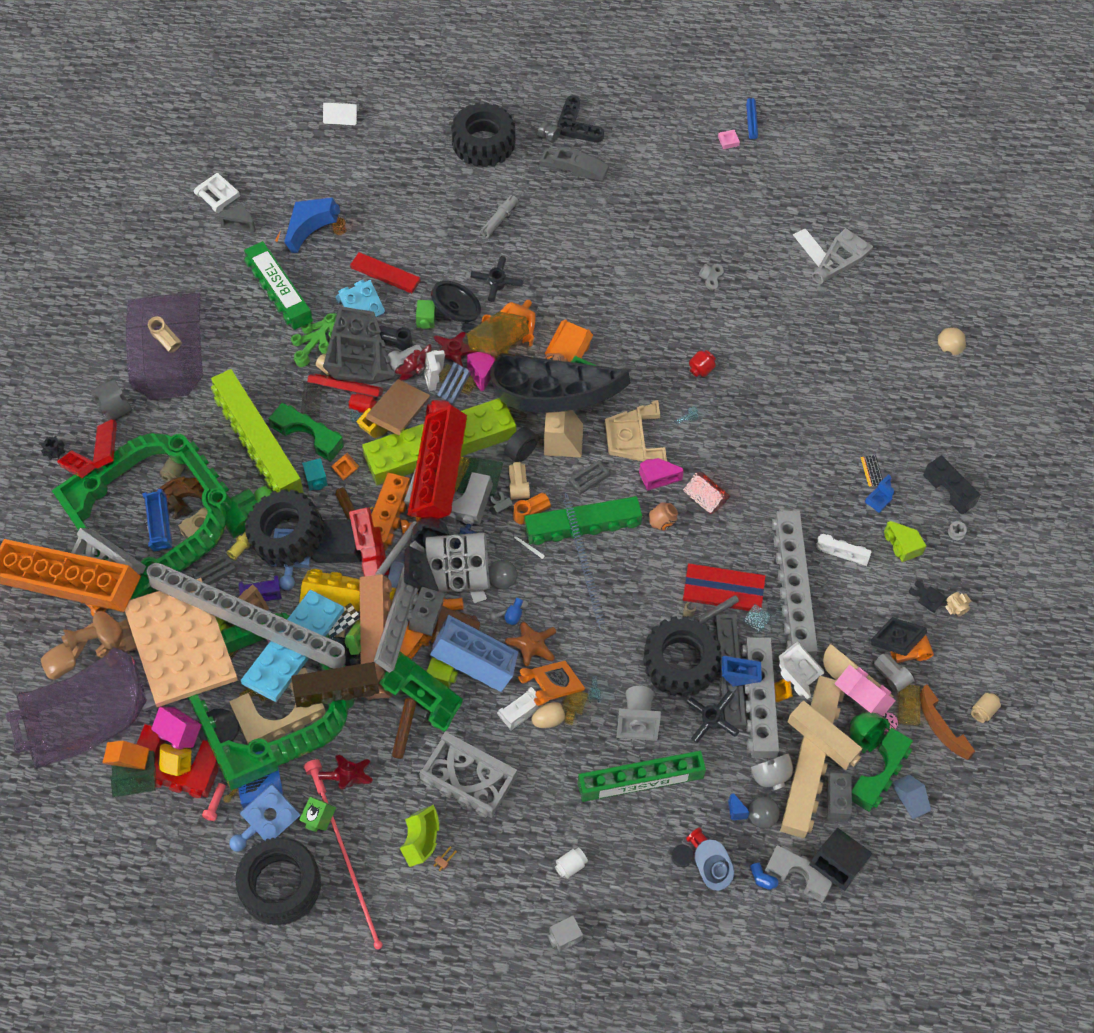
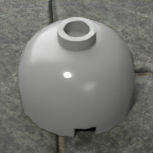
[750,754,793,790]

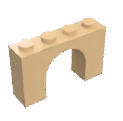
[229,668,326,745]

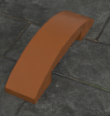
[920,684,975,760]

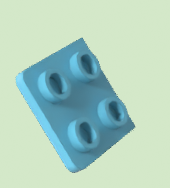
[335,279,385,317]

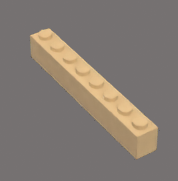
[780,676,844,839]

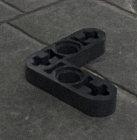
[557,95,604,143]

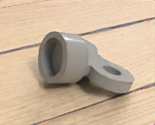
[698,264,724,290]

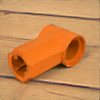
[513,492,551,524]
[891,635,934,663]

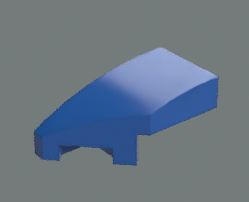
[865,474,894,513]

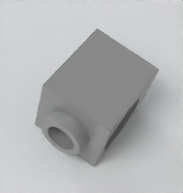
[548,916,583,952]

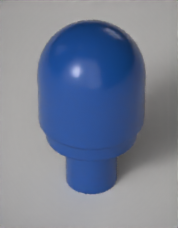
[504,598,523,625]

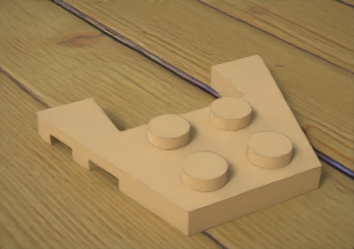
[605,400,667,461]

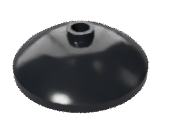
[431,281,481,323]

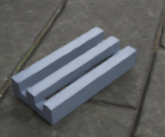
[437,363,471,404]

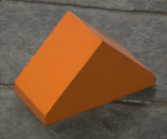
[102,740,149,770]

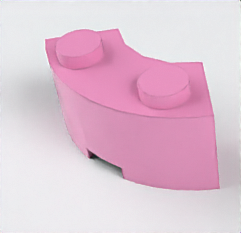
[835,665,896,716]

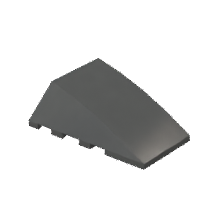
[323,306,395,384]

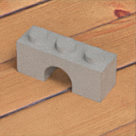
[764,845,832,903]

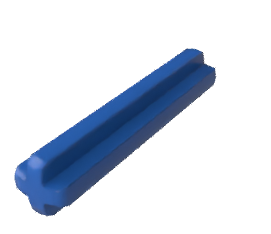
[746,98,758,139]

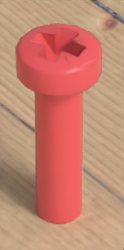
[202,783,226,821]

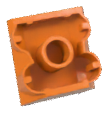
[545,319,593,362]

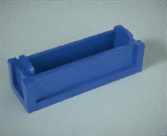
[142,489,173,552]

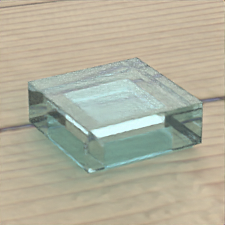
[743,604,772,632]

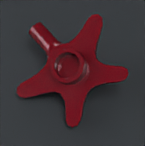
[434,332,479,371]
[395,344,431,381]
[318,755,373,790]

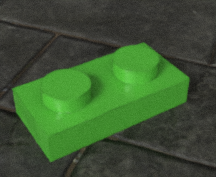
[345,620,361,655]

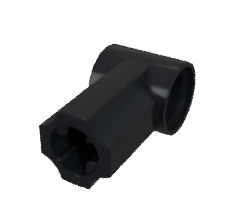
[379,325,413,351]

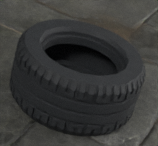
[235,837,321,926]

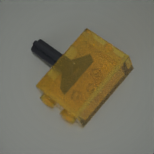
[461,311,529,359]

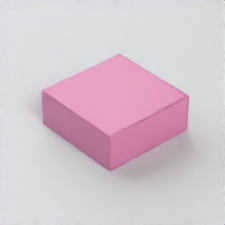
[718,130,740,149]

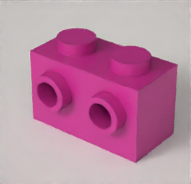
[151,707,202,750]

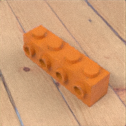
[372,473,410,551]

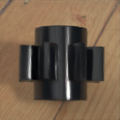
[40,436,65,460]

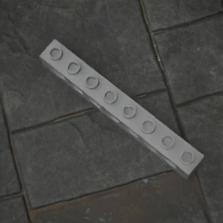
[772,511,818,659]

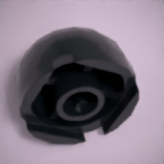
[411,517,449,549]

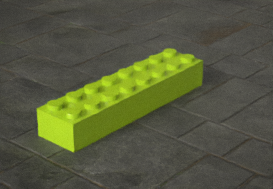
[211,369,304,493]
[362,398,516,486]

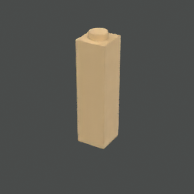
[788,700,862,770]

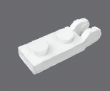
[816,534,871,566]

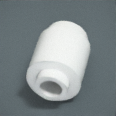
[555,848,588,878]

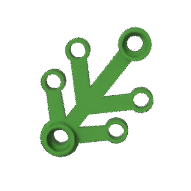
[291,313,337,367]

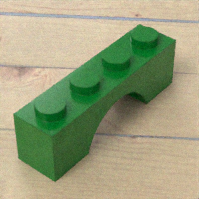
[268,403,344,462]
[852,727,913,812]

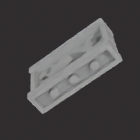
[71,528,146,574]
[420,731,517,818]

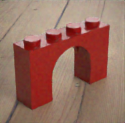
[126,724,220,798]

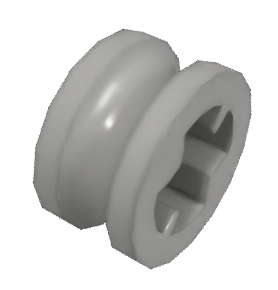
[948,521,967,540]

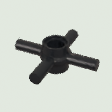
[470,256,524,302]
[687,690,739,743]

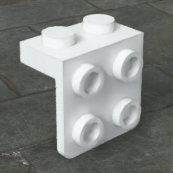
[779,642,824,699]

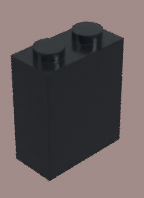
[311,519,361,563]
[809,827,873,891]

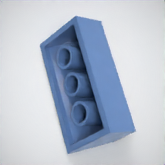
[430,615,518,692]

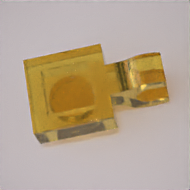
[563,692,588,725]

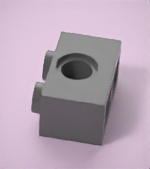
[827,772,852,822]

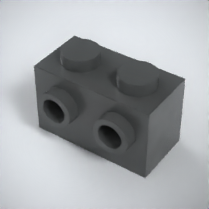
[407,587,445,636]

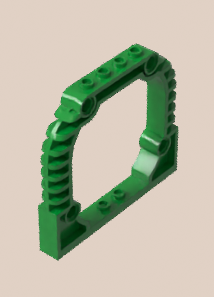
[52,433,232,600]
[188,612,355,791]

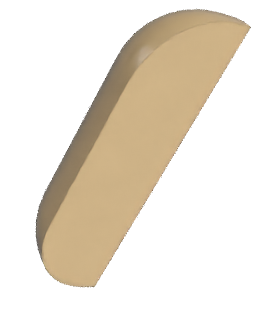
[823,644,894,698]

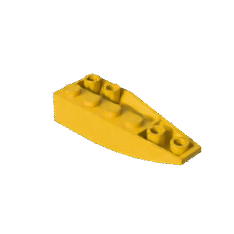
[299,569,418,612]

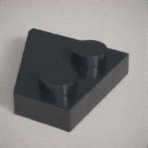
[404,546,439,592]

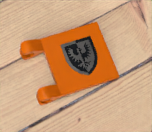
[518,661,585,706]

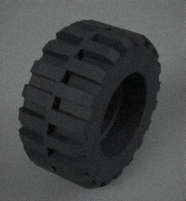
[451,102,516,167]
[245,489,324,567]
[643,616,722,697]

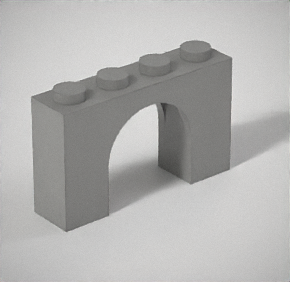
[404,469,493,525]

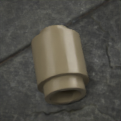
[160,457,185,482]

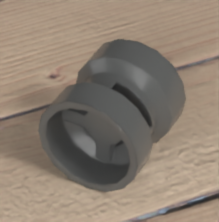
[538,121,561,143]

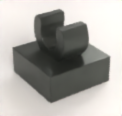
[489,491,513,515]

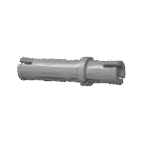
[480,195,518,238]

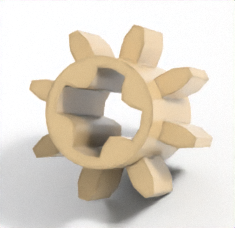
[945,592,971,617]

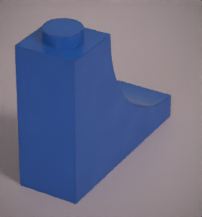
[284,198,340,253]

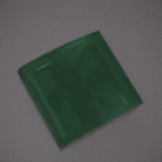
[457,458,503,498]
[111,750,156,798]

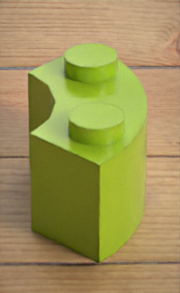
[400,805,439,867]

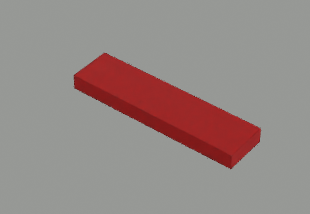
[350,252,421,294]
[307,373,384,397]
[93,419,117,468]

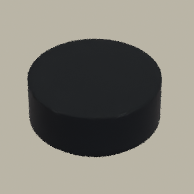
[672,844,693,867]

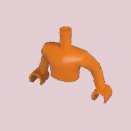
[481,300,536,347]

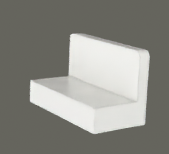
[323,102,359,125]

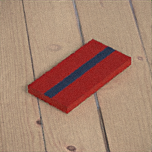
[683,563,765,613]

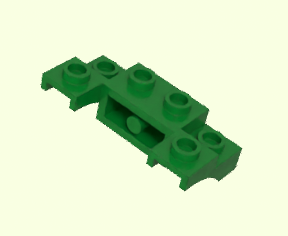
[379,651,463,732]

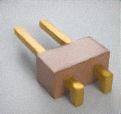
[434,846,457,871]

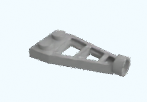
[812,228,873,284]

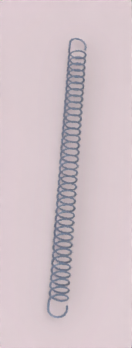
[563,493,605,632]

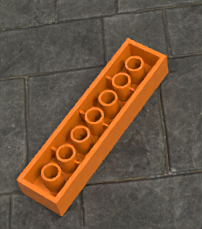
[0,539,141,612]

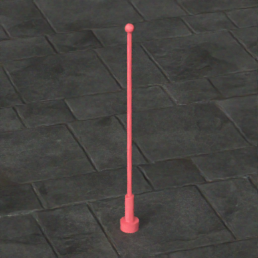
[304,759,383,949]

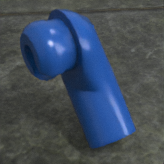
[750,863,779,890]

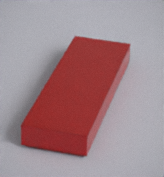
[57,451,96,478]

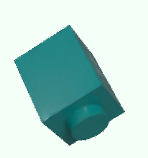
[302,458,328,491]

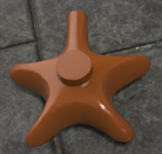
[505,621,556,666]

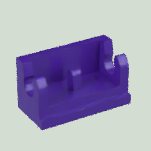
[239,576,282,602]

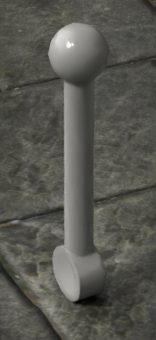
[490,601,528,621]

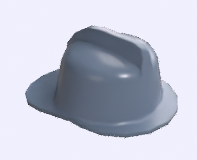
[695,839,735,891]

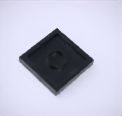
[871,617,927,656]

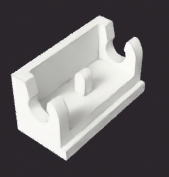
[497,687,543,730]

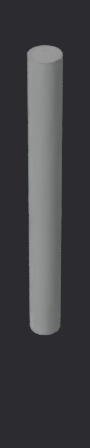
[375,521,417,575]

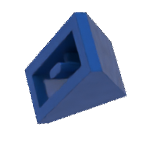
[722,656,762,687]

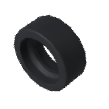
[504,426,539,463]

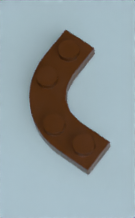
[155,476,223,506]

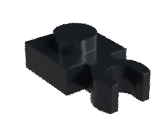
[909,580,946,613]

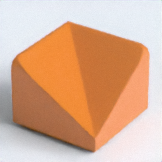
[331,452,359,480]

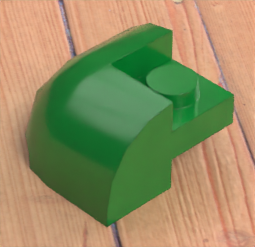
[226,488,258,539]

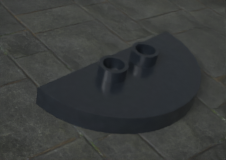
[491,353,631,413]

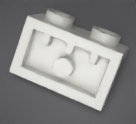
[424,350,445,391]

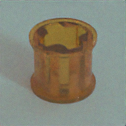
[332,217,347,235]

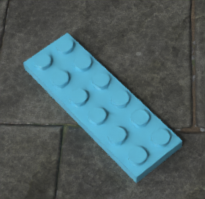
[241,590,344,702]

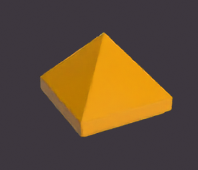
[774,679,793,703]

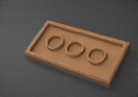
[366,379,430,435]

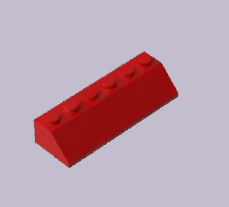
[407,405,467,519]

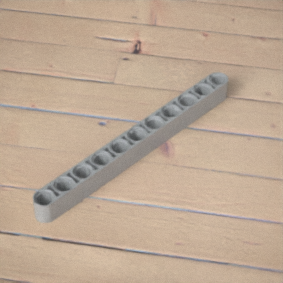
[147,563,346,669]

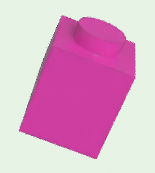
[467,350,495,391]
[639,458,684,491]

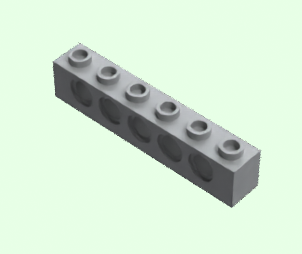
[741,638,779,758]

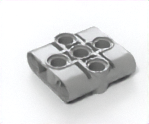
[426,533,490,593]

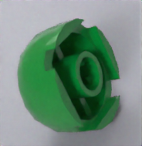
[849,712,890,753]

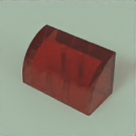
[683,472,730,514]

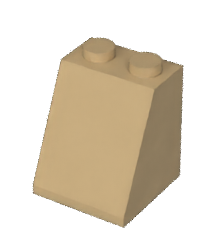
[544,410,583,457]

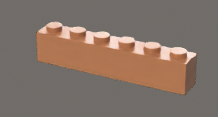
[360,574,392,700]

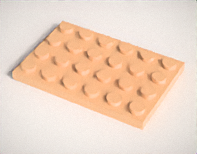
[125,578,238,707]

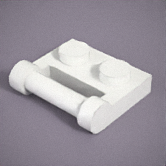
[194,173,240,213]

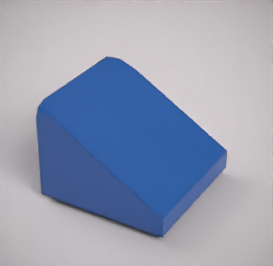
[728,793,749,820]

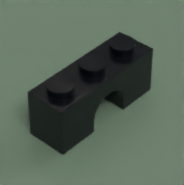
[923,455,981,515]

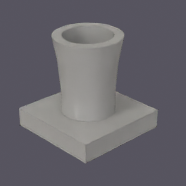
[616,686,661,741]

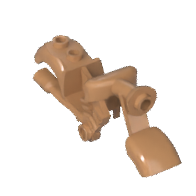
[41,611,138,680]

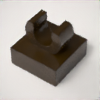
[167,495,193,520]

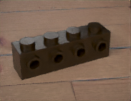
[291,662,379,708]

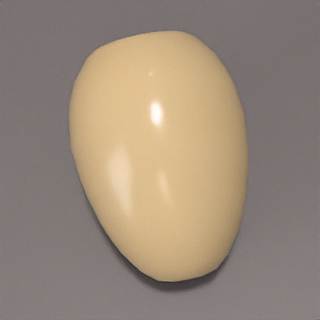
[532,702,565,728]

